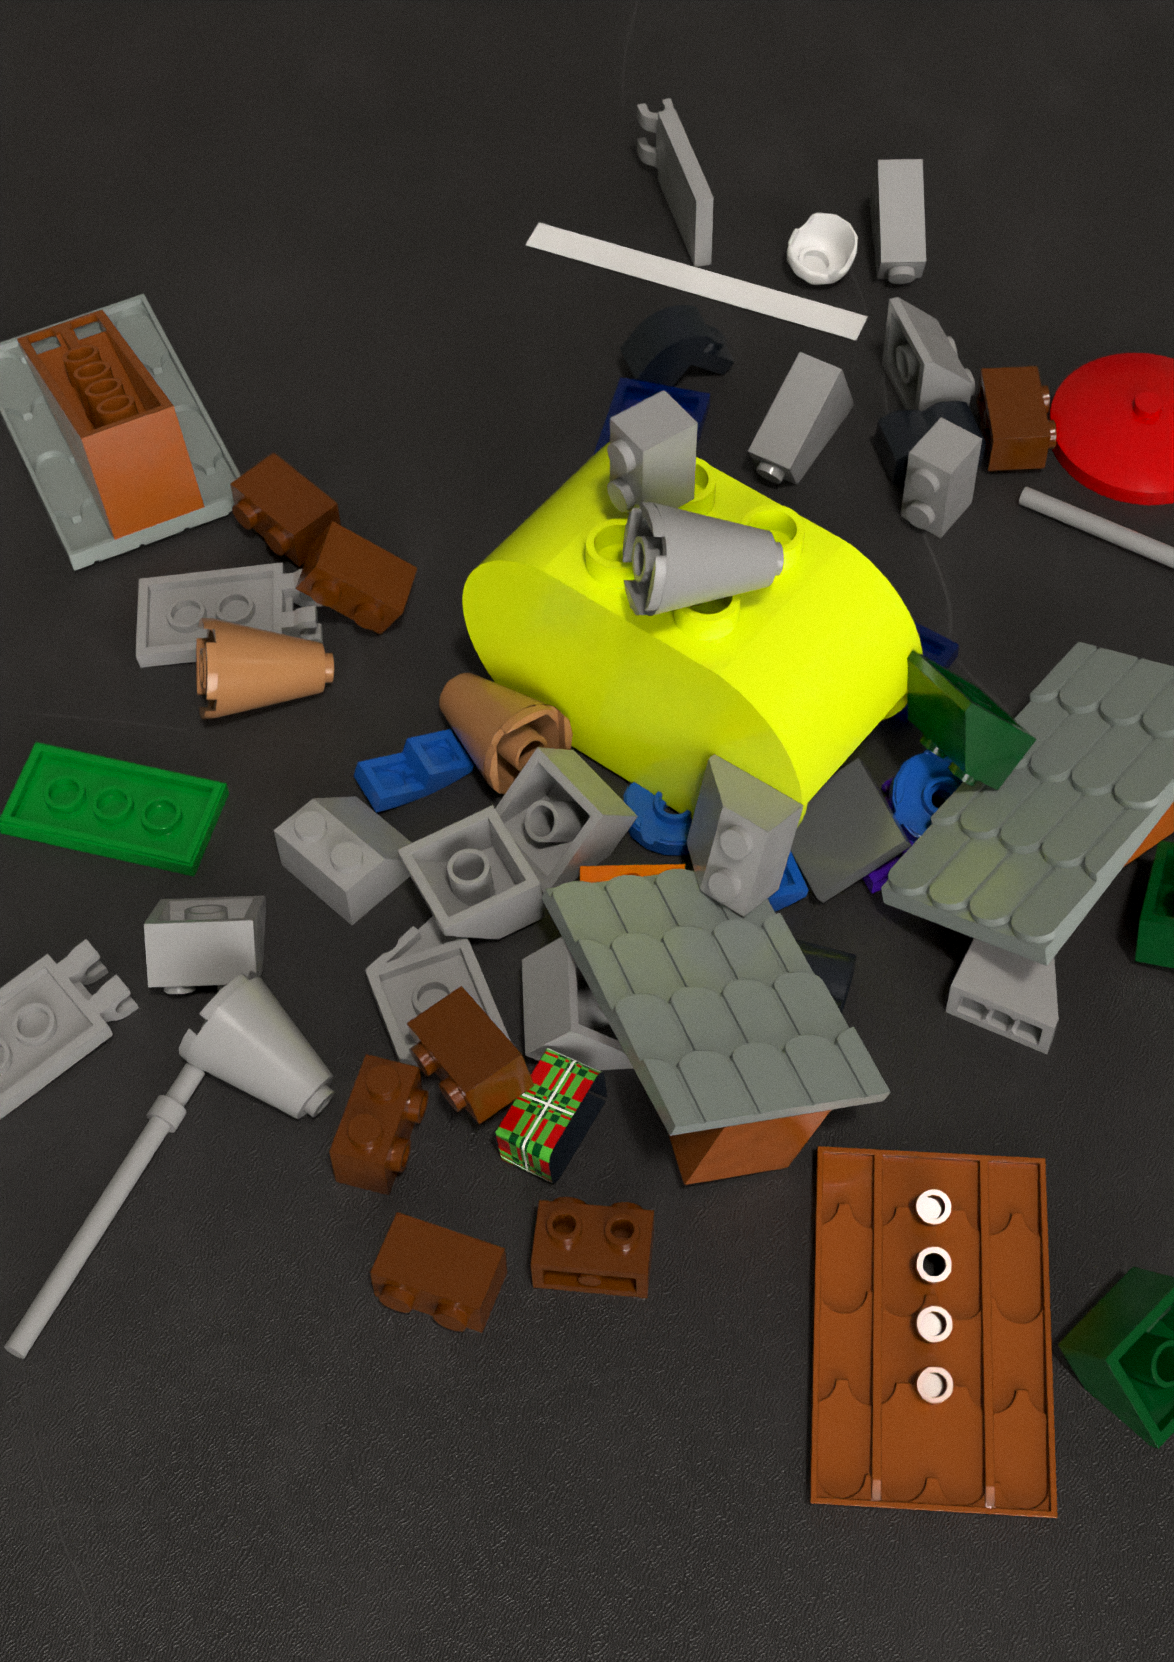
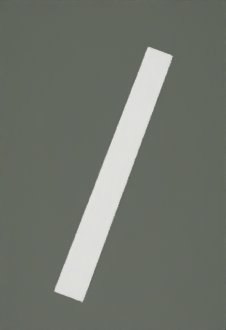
[526,223,868,340]

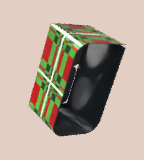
[494,1048,608,1184]

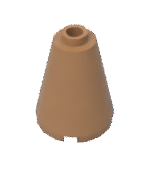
[196,618,334,719]
[439,673,573,794]

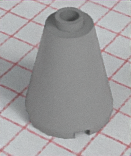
[623,502,784,616]
[179,971,335,1119]

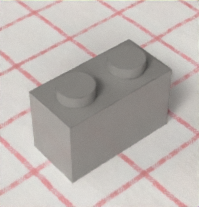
[607,390,698,514]
[901,417,982,538]

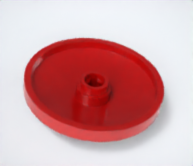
[1048,353,1174,505]

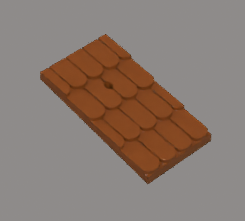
[810,1146,1058,1518]

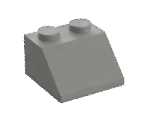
[882,297,975,411]
[495,747,638,893]
[686,754,804,917]
[274,796,412,925]
[397,805,546,940]
[144,895,266,994]
[522,937,634,1070]

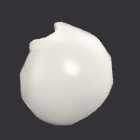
[786,212,858,285]

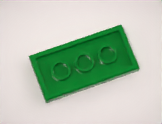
[0,742,229,877]

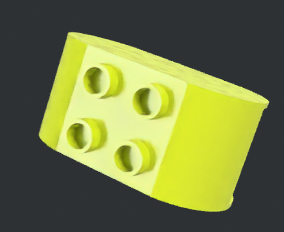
[462,442,923,828]

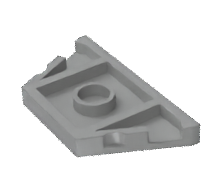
[365,916,510,1071]

